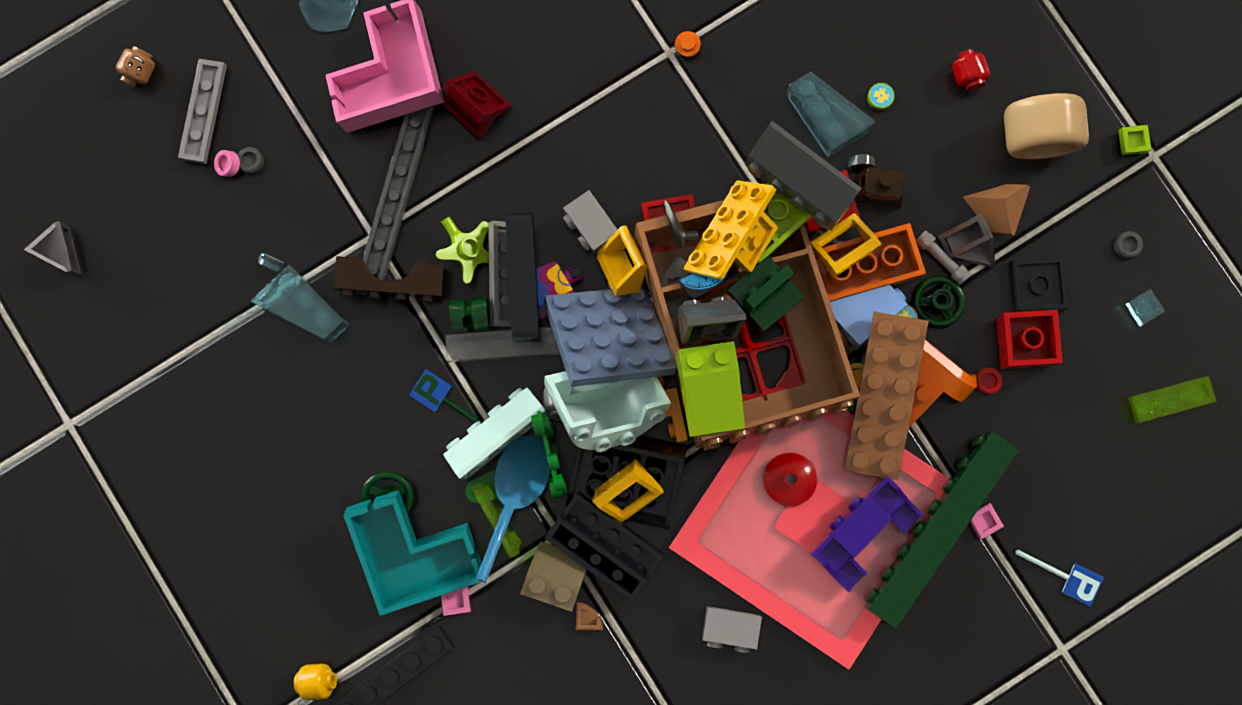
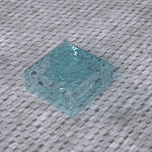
[1125,289,1165,326]

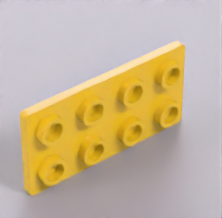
[684,180,778,280]

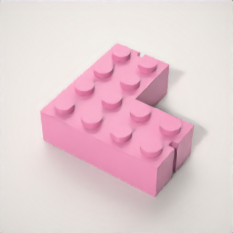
[326,0,444,133]

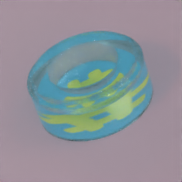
[257,252,285,272]

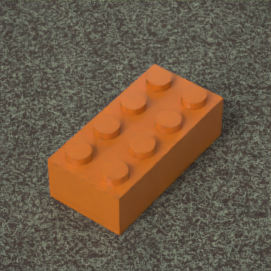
[813,223,926,302]

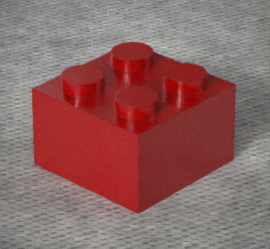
[996,310,1063,370]

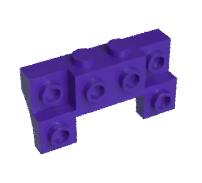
[810,476,924,592]

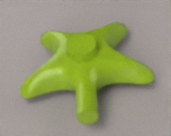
[435,216,489,283]

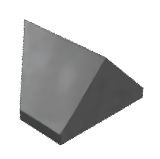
[937,214,995,268]
[24,221,82,277]

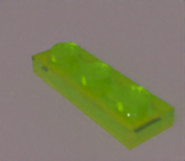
[1128,376,1216,423]
[471,480,522,559]

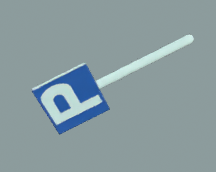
[1015,550,1104,607]

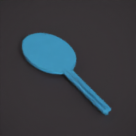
[476,435,550,583]

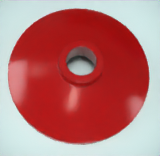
[763,453,817,506]

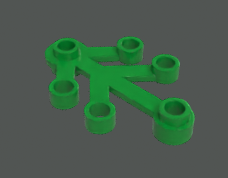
[531,411,568,499]

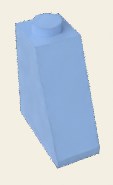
[830,284,908,351]

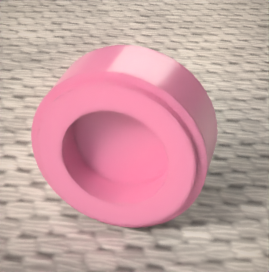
[214,150,240,177]

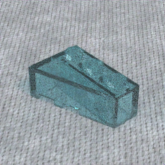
[786,71,876,158]
[251,265,349,343]

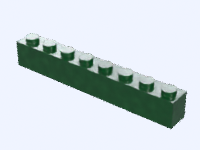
[864,431,1019,629]

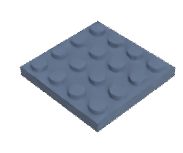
[543,286,677,387]

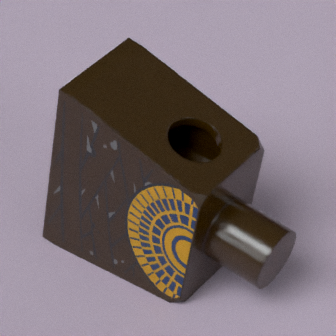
[854,167,905,208]

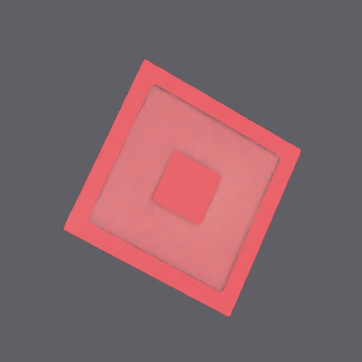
[669,371,949,669]

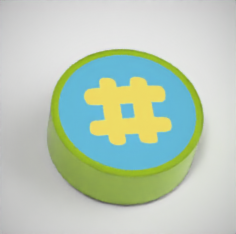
[867,83,894,111]

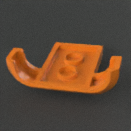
[908,339,977,429]

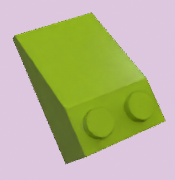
[676,341,745,437]

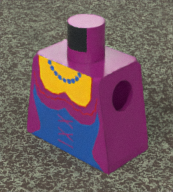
[537,262,583,323]

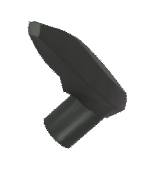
[664,200,698,248]

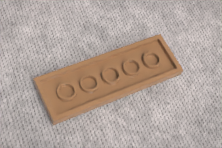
[844,311,929,480]

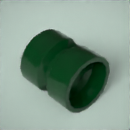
[449,297,491,334]

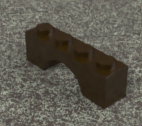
[334,256,444,302]

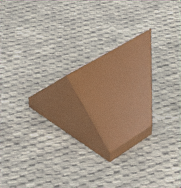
[963,184,1030,236]

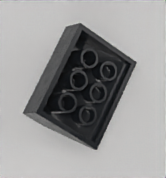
[565,435,687,529]

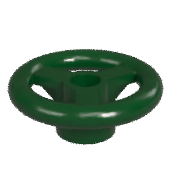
[913,276,965,328]
[360,471,414,515]

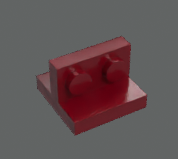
[442,71,511,138]

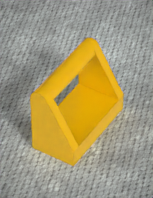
[810,213,881,278]
[597,226,647,296]
[592,459,664,522]

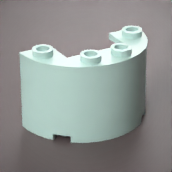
[544,371,671,452]

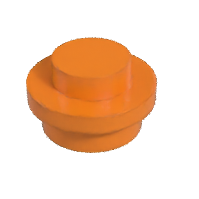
[675,31,701,57]

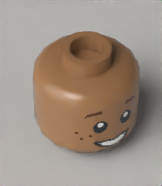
[115,46,155,87]

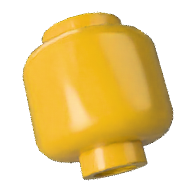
[294,664,337,700]

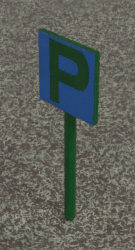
[409,369,483,424]

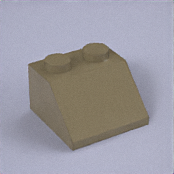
[520,541,587,612]

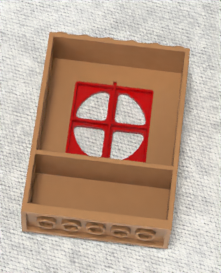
[633,200,860,451]

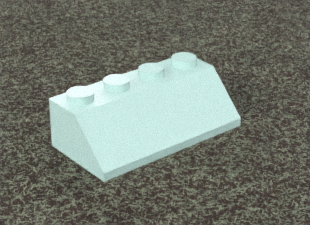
[443,388,547,480]

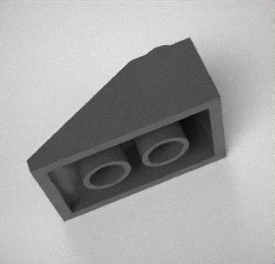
[677,297,746,344]

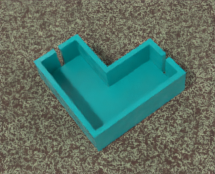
[343,490,482,616]

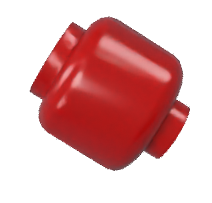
[952,50,990,91]

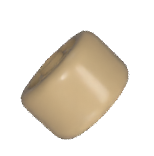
[1004,93,1089,159]

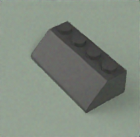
[745,121,862,231]

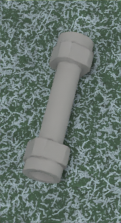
[916,230,971,286]

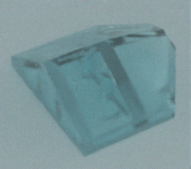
[298,0,358,33]

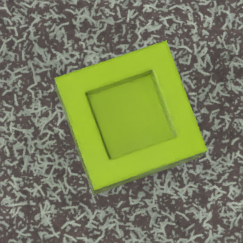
[1118,125,1152,156]

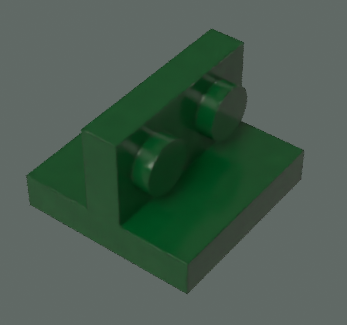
[726,256,805,333]

